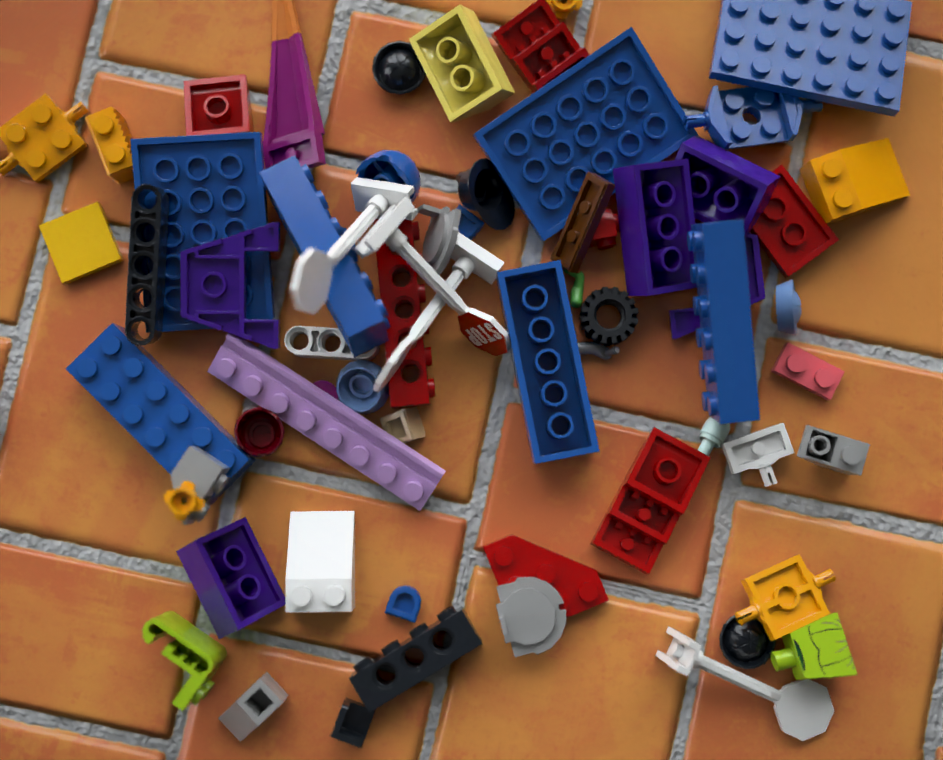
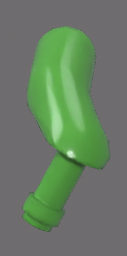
[563,269,585,308]

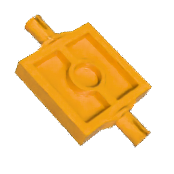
[0,93,89,183]
[735,554,836,641]

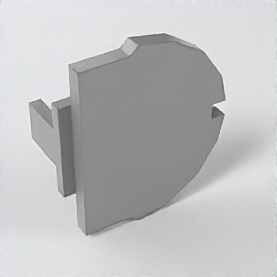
[417,204,461,275]
[496,576,566,657]

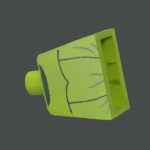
[770,612,857,680]

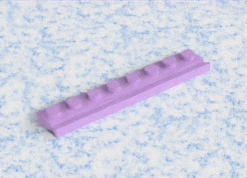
[207,333,446,511]

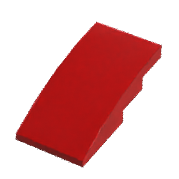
[490,0,589,93]
[183,74,254,136]
[590,427,711,575]

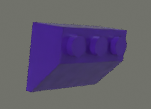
[675,135,780,238]
[176,517,285,639]

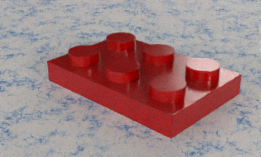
[750,164,839,279]

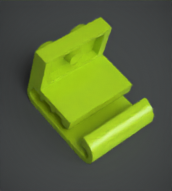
[142,611,227,711]

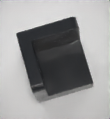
[330,698,376,748]

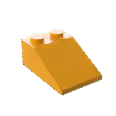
[799,138,910,225]

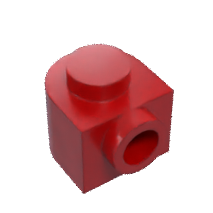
[589,209,620,250]

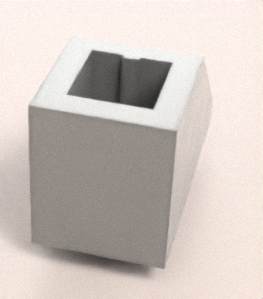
[797,425,870,475]
[171,446,230,525]
[218,672,289,742]

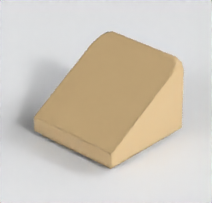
[380,407,426,444]

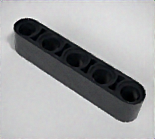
[125,184,169,346]

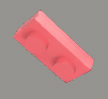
[771,342,845,400]

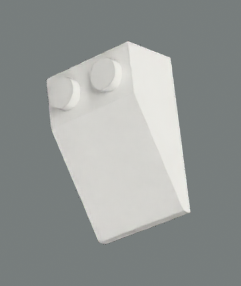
[285,511,355,613]

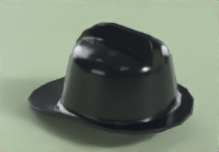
[456,158,515,230]

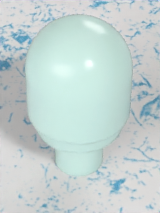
[698,416,730,456]

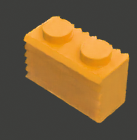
[85,107,134,184]

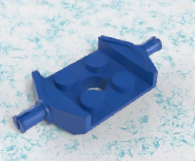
[683,85,823,150]

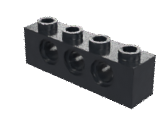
[349,605,482,713]

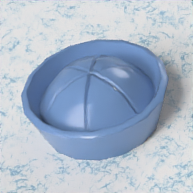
[776,279,802,335]
[336,360,389,414]

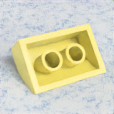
[409,4,515,123]

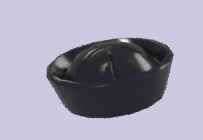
[372,41,426,95]
[720,614,776,669]

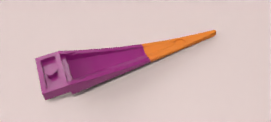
[263,0,326,169]

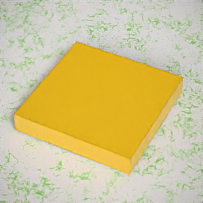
[39,201,124,285]

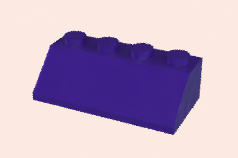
[613,158,697,296]

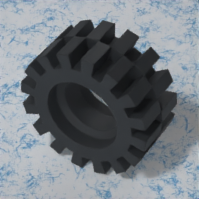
[579,287,639,346]

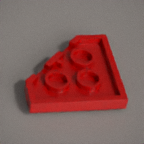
[483,534,609,618]

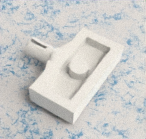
[721,423,795,487]

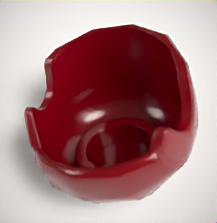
[234,407,285,457]

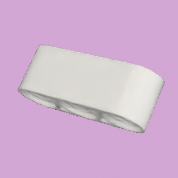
[284,326,380,361]

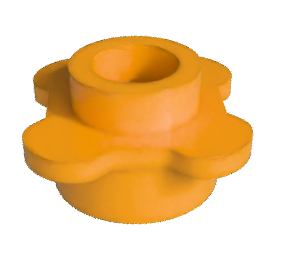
[546,0,583,20]
[164,481,205,521]

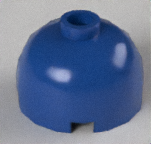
[356,150,421,203]

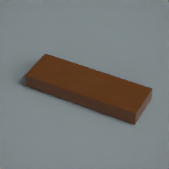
[550,171,616,274]

